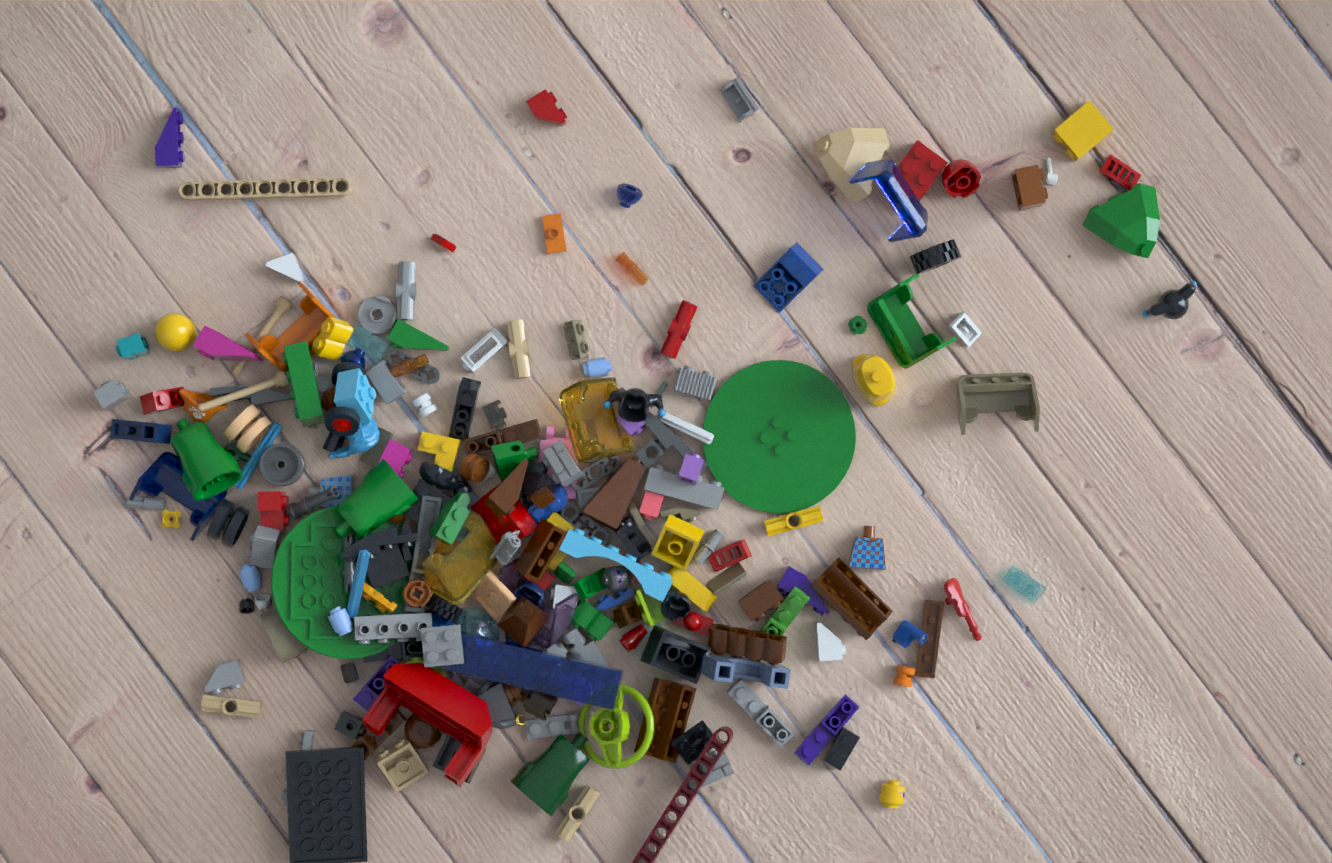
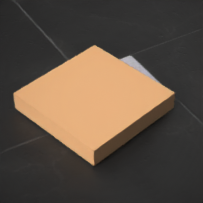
[473,571,517,623]

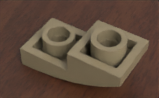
[660,508,701,523]

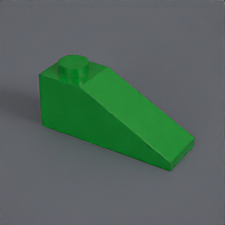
[387,319,450,351]

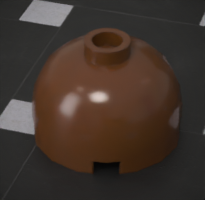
[404,713,442,749]

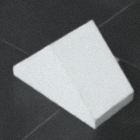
[265,253,304,283]
[947,311,982,347]

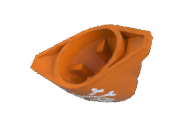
[179,389,228,422]

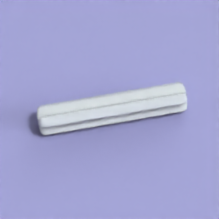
[660,412,714,444]

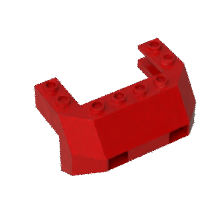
[362,662,492,787]

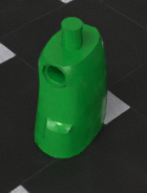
[170,418,243,501]
[335,459,419,538]

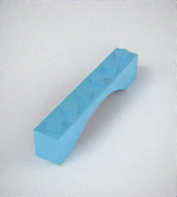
[559,527,673,602]

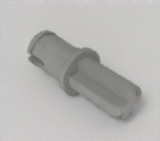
[126,495,166,510]
[693,529,725,565]

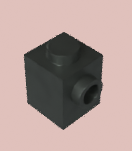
[334,711,365,739]

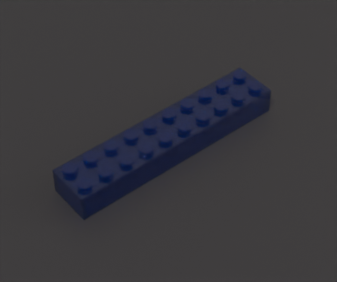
[433,625,624,710]

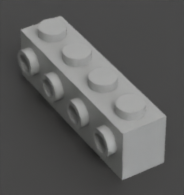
[644,465,724,510]
[352,613,432,644]

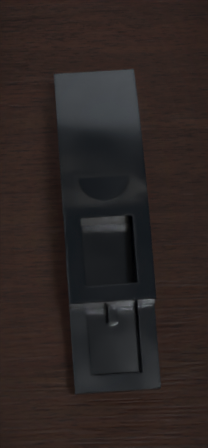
[339,528,418,562]
[363,638,423,663]

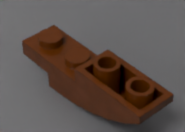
[462,419,542,456]

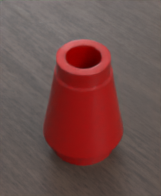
[619,624,648,652]

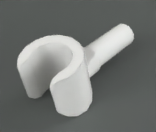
[1046,158,1058,185]

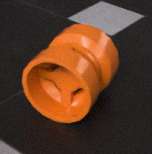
[893,664,916,688]

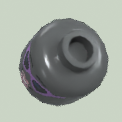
[602,565,632,591]

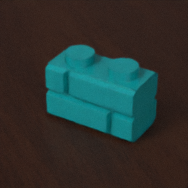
[116,333,150,360]

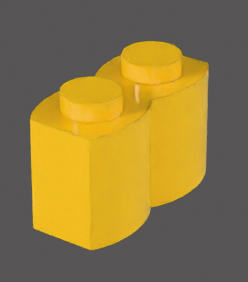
[312,317,353,361]

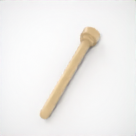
[232,296,293,376]
[198,371,288,412]

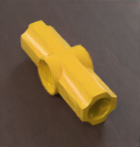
[764,505,824,537]

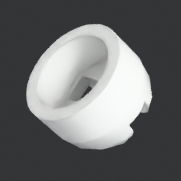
[254,594,270,610]

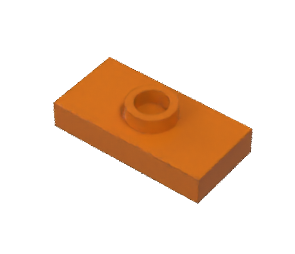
[542,213,567,254]

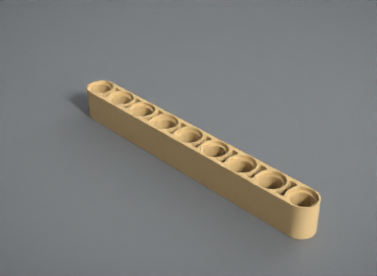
[179,178,351,201]

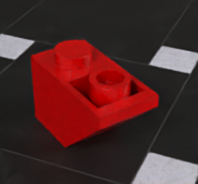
[526,89,568,126]
[139,387,184,415]

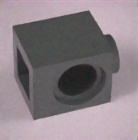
[635,439,665,469]

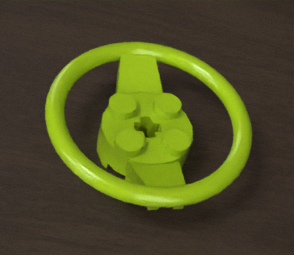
[578,684,654,769]

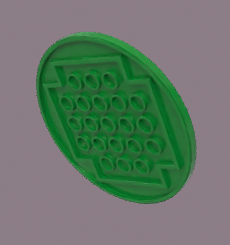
[703,360,856,513]
[271,505,419,659]

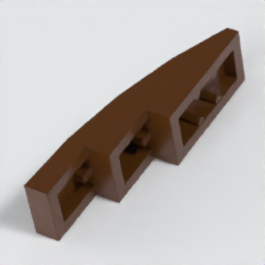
[351,710,407,761]

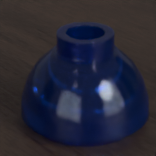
[617,183,643,208]
[340,348,366,369]

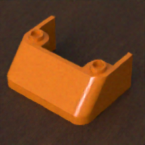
[244,281,337,376]

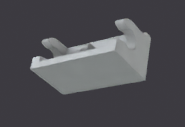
[720,77,759,122]
[366,360,408,404]

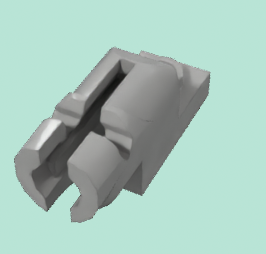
[561,628,614,677]

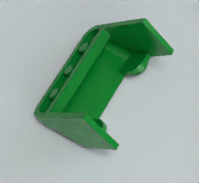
[867,273,957,369]

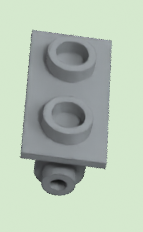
[489,531,521,566]

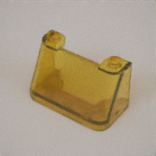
[559,377,636,463]
[422,510,498,604]

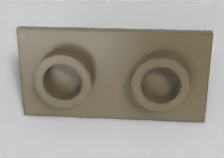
[563,320,589,360]

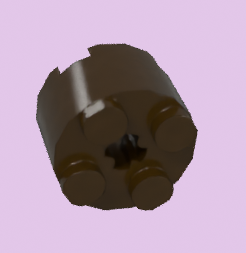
[523,677,563,721]

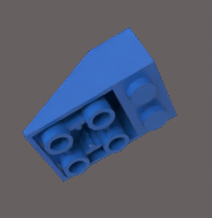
[753,243,824,313]

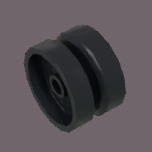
[207,499,250,548]

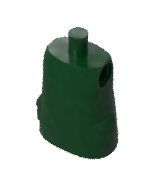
[510,732,590,816]

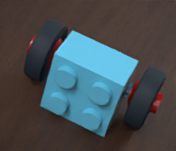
[325,362,376,436]

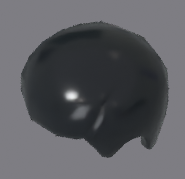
[661,591,692,621]

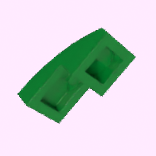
[573,567,607,601]

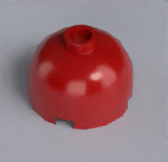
[942,159,981,198]

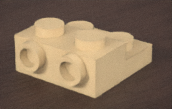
[375,738,429,793]

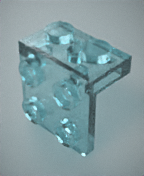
[455,608,500,647]

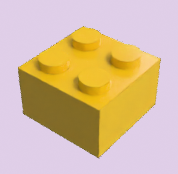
[651,514,705,571]

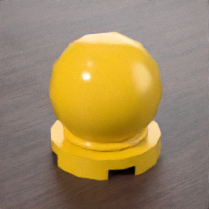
[154,312,197,352]

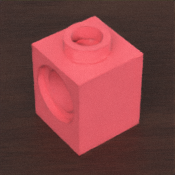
[639,490,664,520]

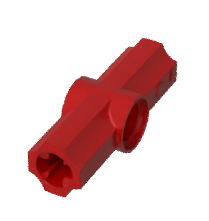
[660,300,698,359]

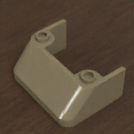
[957,372,1040,435]

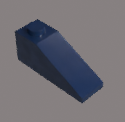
[110,419,172,444]

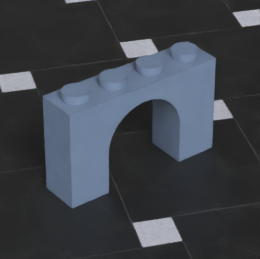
[701,654,791,689]

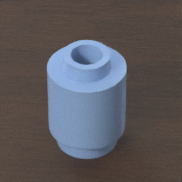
[583,357,612,379]
[238,563,262,593]
[328,606,354,636]

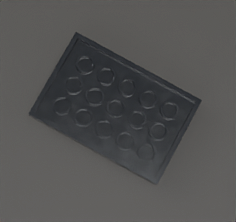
[285,746,368,863]

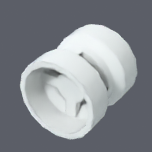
[412,393,437,419]

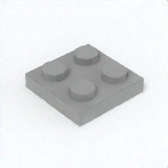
[421,624,464,667]

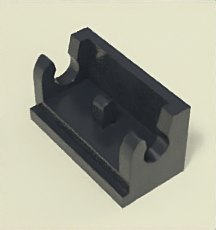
[614,516,652,563]

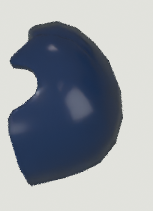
[513,581,544,607]

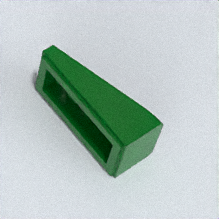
[554,562,577,585]

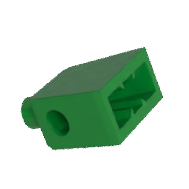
[491,440,538,482]

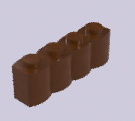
[708,624,787,665]

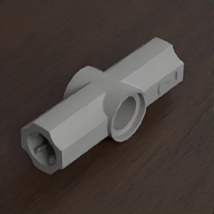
[396,261,416,320]

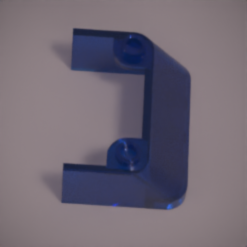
[849,159,928,242]
[129,452,227,541]

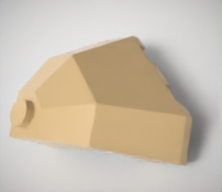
[814,127,890,204]

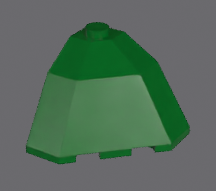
[1082,183,1160,258]

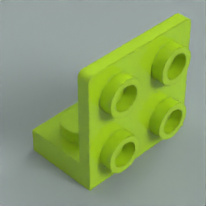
[634,587,667,626]

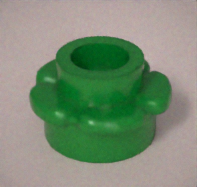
[848,316,867,334]

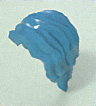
[328,417,380,459]

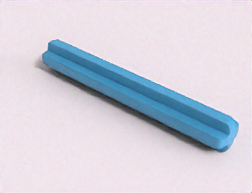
[234,422,282,489]
[347,549,370,618]

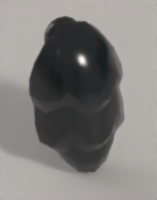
[419,462,460,490]

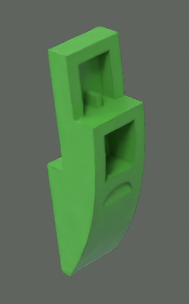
[760,586,811,635]

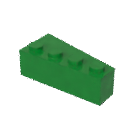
[282,341,325,427]

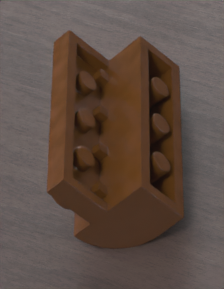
[812,557,893,640]
[634,677,697,763]

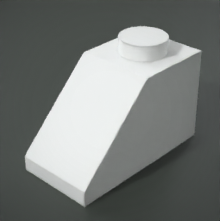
[816,622,846,661]

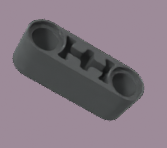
[561,504,609,545]

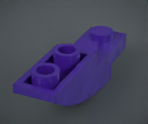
[794,694,859,766]

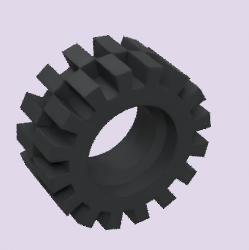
[426,592,464,624]

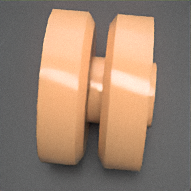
[224,404,272,453]

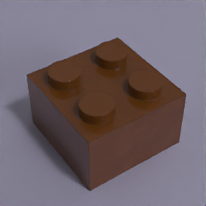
[738,579,783,621]

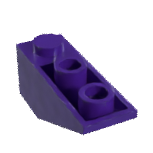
[155,108,185,168]
[777,566,829,616]
[353,655,401,712]

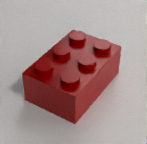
[882,140,948,211]
[470,483,538,544]

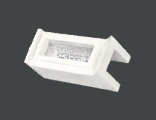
[461,327,508,373]

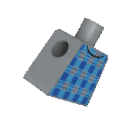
[309,475,353,507]

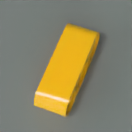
[667,566,718,612]

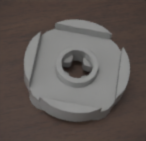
[358,295,397,334]

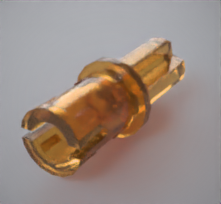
[615,251,649,286]
[390,354,429,378]

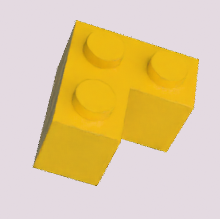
[418,431,461,473]

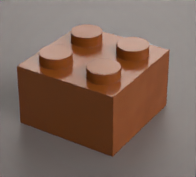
[1011,165,1048,211]

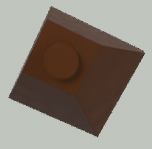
[497,595,549,647]

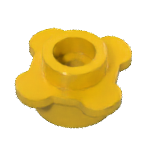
[161,510,181,529]

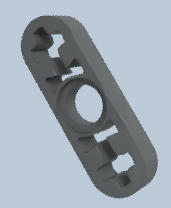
[387,350,440,384]
[569,454,621,490]

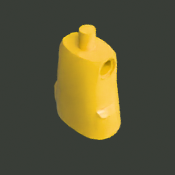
[852,354,896,407]

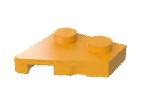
[361,582,397,613]

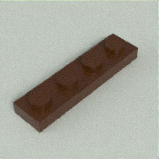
[915,599,944,678]

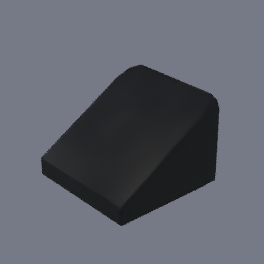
[340,662,359,683]

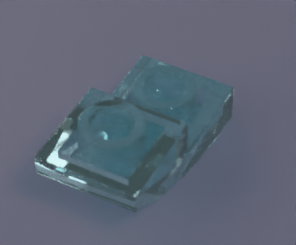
[1002,565,1046,603]

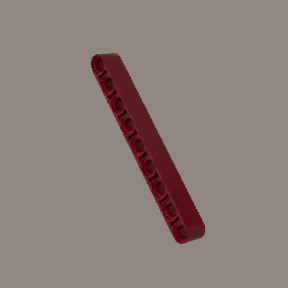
[632,726,733,863]

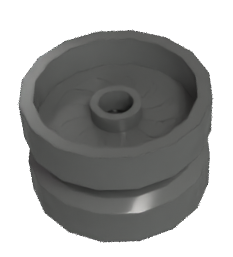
[259,443,305,486]

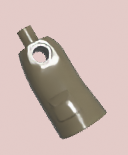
[260,607,309,663]

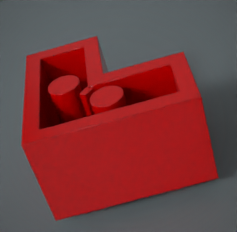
[258,491,289,530]

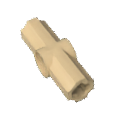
[507,320,531,379]
[201,694,261,718]
[555,784,601,842]

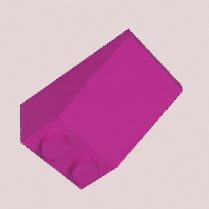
[193,326,264,362]

